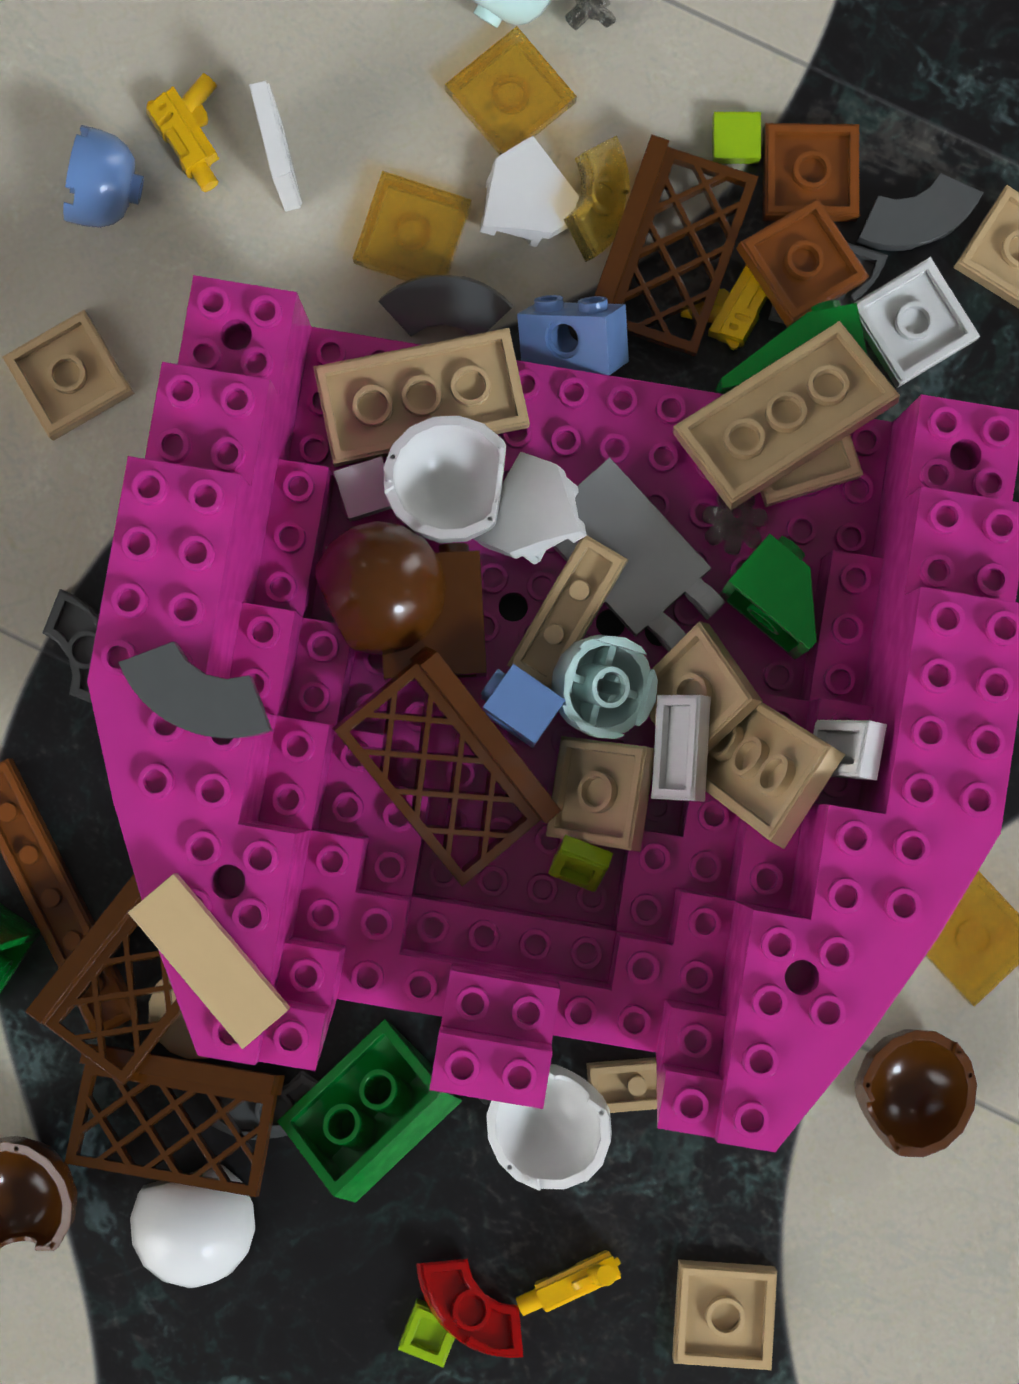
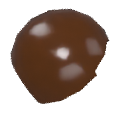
[315,521,446,655]
[854,1029,977,1157]
[0,1136,78,1251]

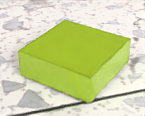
[712,112,761,164]
[548,834,613,892]
[398,1298,455,1367]

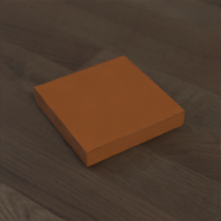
[763,123,859,222]
[736,197,869,328]

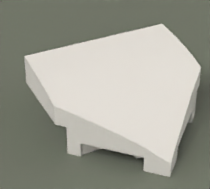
[480,136,589,247]
[473,452,587,565]

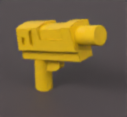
[146,73,219,192]
[681,265,768,350]
[516,1250,621,1316]

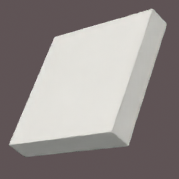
[249,81,302,212]
[854,257,980,389]

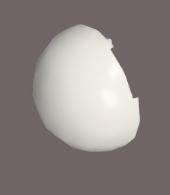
[383,416,506,543]
[487,1064,612,1191]
[130,1165,255,1288]

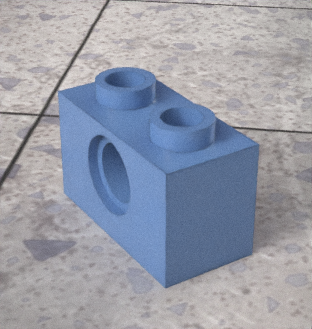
[517,295,629,375]
[481,664,565,749]

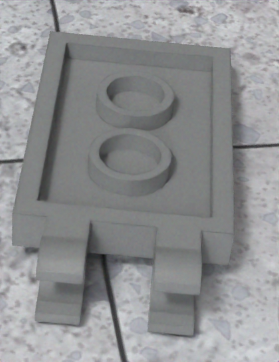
[553,457,725,652]

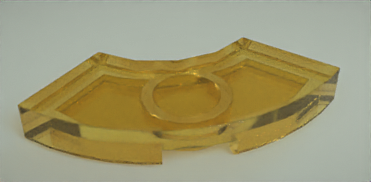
[563,135,630,262]

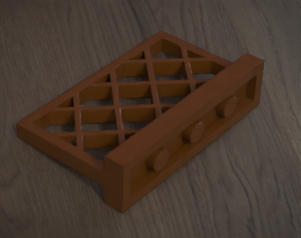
[594,134,759,357]
[332,646,562,887]
[25,874,181,1085]
[64,1044,285,1197]

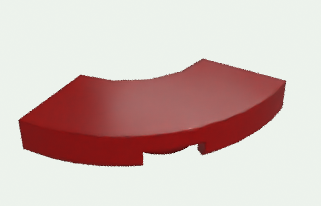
[416,1259,523,1358]

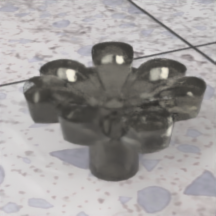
[565,0,616,30]
[702,494,768,555]

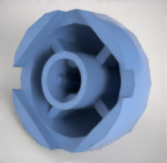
[63,125,144,228]

